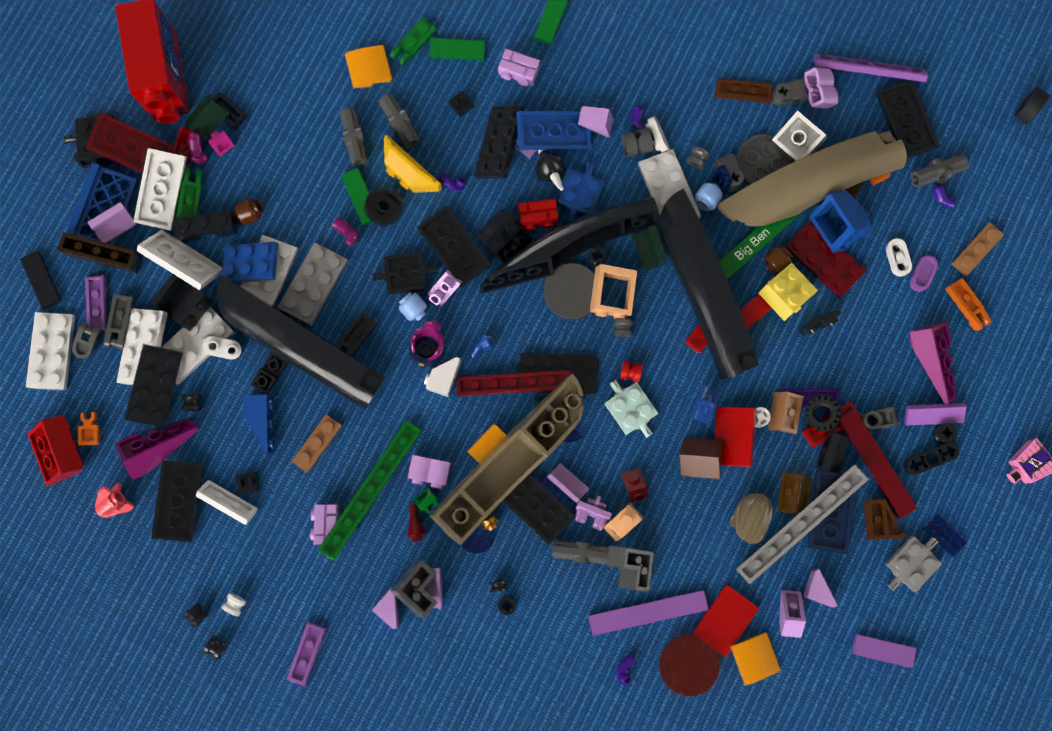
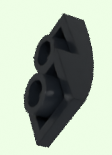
[799,310,841,336]
[251,352,289,394]

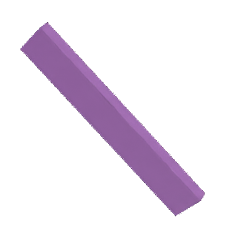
[814,54,928,82]
[588,590,708,636]

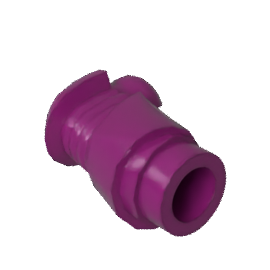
[187,133,207,165]
[332,218,360,246]

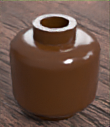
[233,198,263,225]
[764,246,793,273]

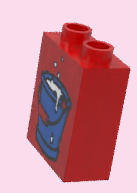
[115,0,190,124]

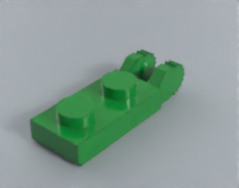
[391,17,437,66]
[176,167,202,218]

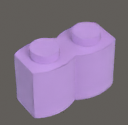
[804,67,838,109]
[408,455,452,489]

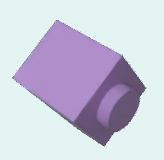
[779,590,806,638]

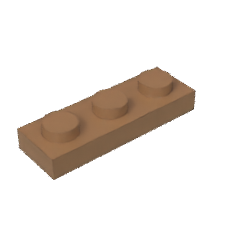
[951,222,1004,277]
[291,415,342,473]

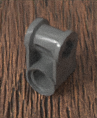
[771,79,809,106]
[714,153,744,192]
[861,406,900,430]

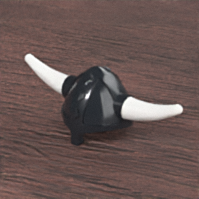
[535,150,566,191]

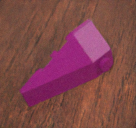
[909,321,956,404]
[115,418,198,480]

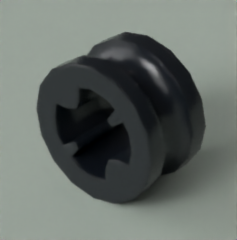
[589,247,606,266]
[489,581,507,592]
[498,597,516,615]

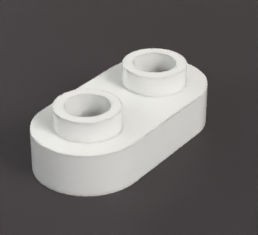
[646,116,669,153]
[886,238,912,277]
[202,335,241,359]

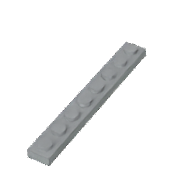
[736,465,869,584]

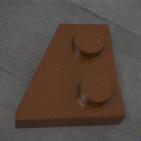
[864,499,906,540]

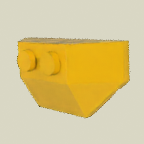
[384,134,442,193]

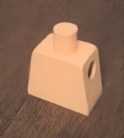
[603,503,643,542]

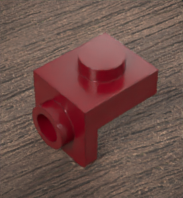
[621,468,648,502]

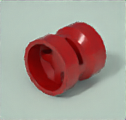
[620,360,643,382]

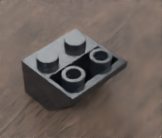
[476,209,532,263]

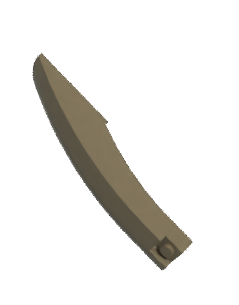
[717,131,907,226]
[430,374,584,545]

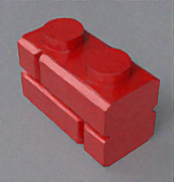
[518,199,558,231]

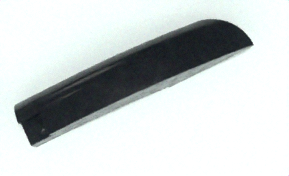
[659,188,759,379]
[480,197,658,294]
[216,275,385,409]

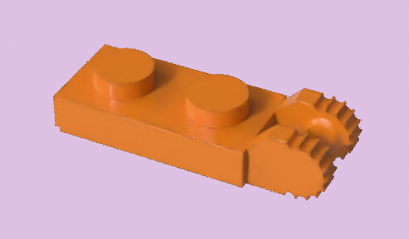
[945,278,991,331]

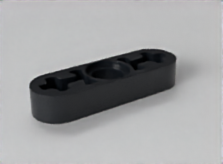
[904,443,960,475]

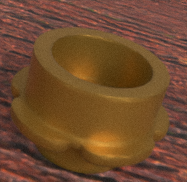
[481,514,499,531]

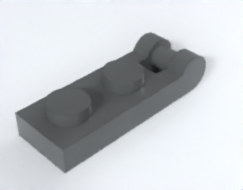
[104,294,135,349]

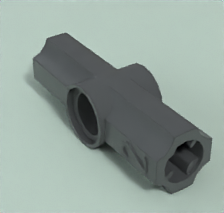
[378,94,420,149]
[340,107,368,166]
[910,154,969,187]
[552,540,609,564]

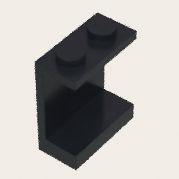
[150,274,213,331]

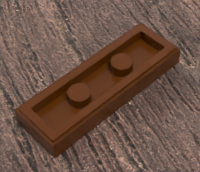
[715,78,773,104]

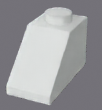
[424,357,461,397]

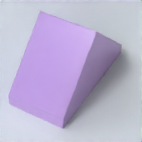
[578,106,614,137]
[803,569,837,608]
[372,588,399,629]

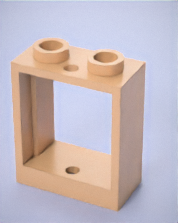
[590,264,637,319]

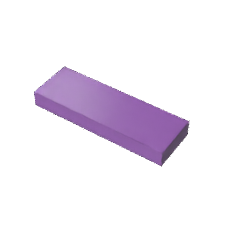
[85,275,108,332]
[904,403,967,426]
[286,622,327,686]
[852,634,916,668]

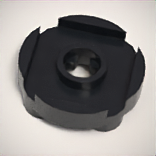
[363,188,402,227]

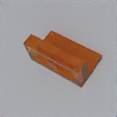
[777,473,812,515]

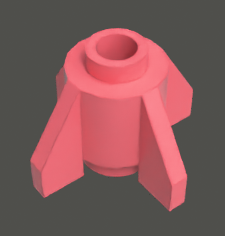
[95,482,134,518]

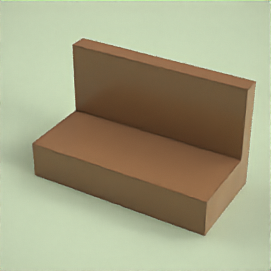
[767,392,803,434]

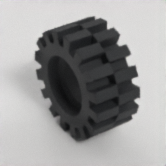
[805,395,842,432]

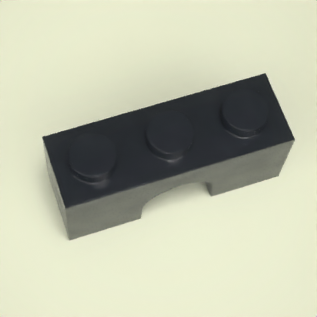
[173,210,238,243]

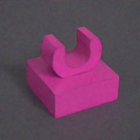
[208,130,234,157]

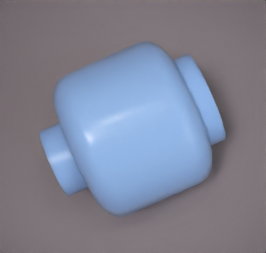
[695,183,723,211]
[399,293,427,321]

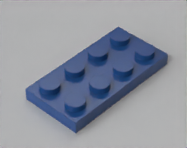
[516,111,591,150]

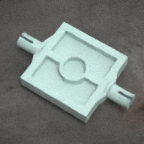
[605,380,659,438]

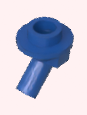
[470,333,494,358]

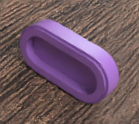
[910,255,938,292]

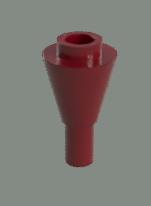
[407,504,426,542]

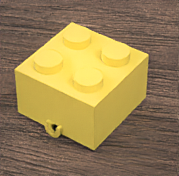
[759,263,818,321]

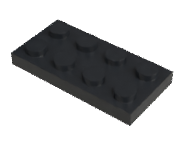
[875,80,940,159]
[474,106,525,179]
[417,206,491,288]
[124,343,183,427]
[520,353,597,394]
[151,460,202,542]
[502,474,576,545]

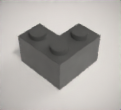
[607,546,654,592]
[390,560,438,618]

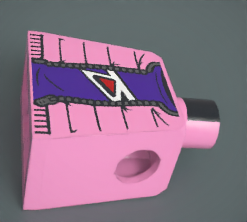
[1007,438,1052,484]

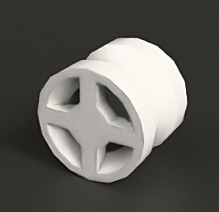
[755,407,770,428]
[221,593,246,616]

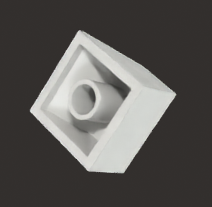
[772,111,827,161]

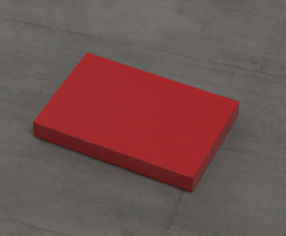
[715,407,756,467]
[692,584,759,657]

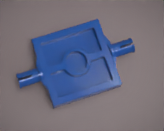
[557,162,605,222]

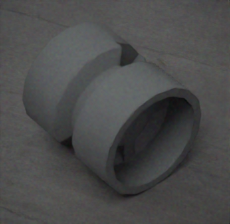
[621,128,653,158]

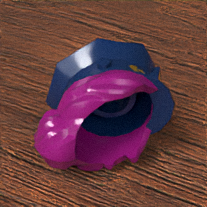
[409,321,445,368]

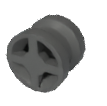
[686,147,710,169]
[613,319,633,338]

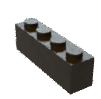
[57,232,143,274]

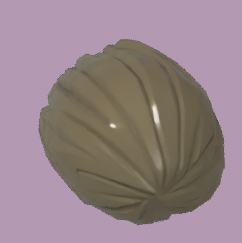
[730,493,773,544]

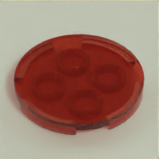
[659,635,720,696]

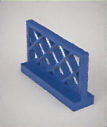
[66,163,138,245]

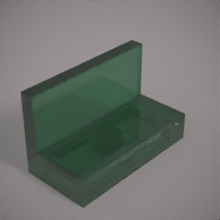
[185,94,229,141]
[632,225,667,271]

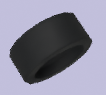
[1014,87,1050,125]

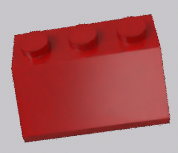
[27,415,84,486]

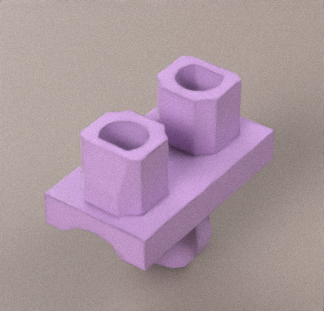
[427,270,462,306]
[575,495,612,530]

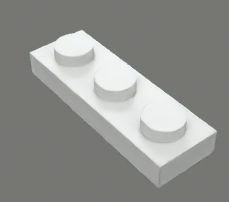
[196,480,258,525]

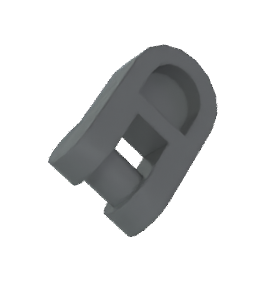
[72,322,101,359]

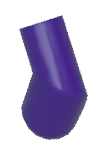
[630,106,647,130]
[438,173,466,191]
[933,183,956,209]
[616,654,636,685]

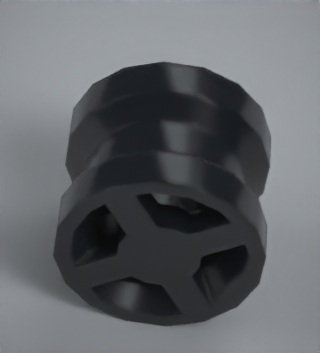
[182,394,202,411]
[933,423,957,444]
[183,603,209,628]
[203,635,228,660]

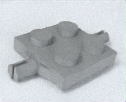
[885,536,942,592]

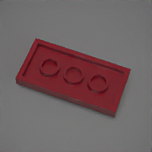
[85,113,173,173]
[785,220,867,299]

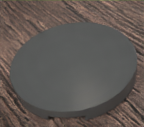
[736,134,793,185]
[544,263,595,320]

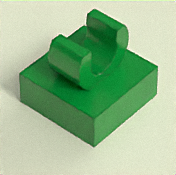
[413,487,439,514]

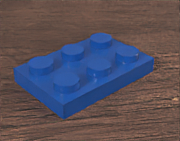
[222,241,279,283]

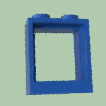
[809,191,868,253]

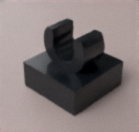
[448,91,474,118]
[236,472,259,495]

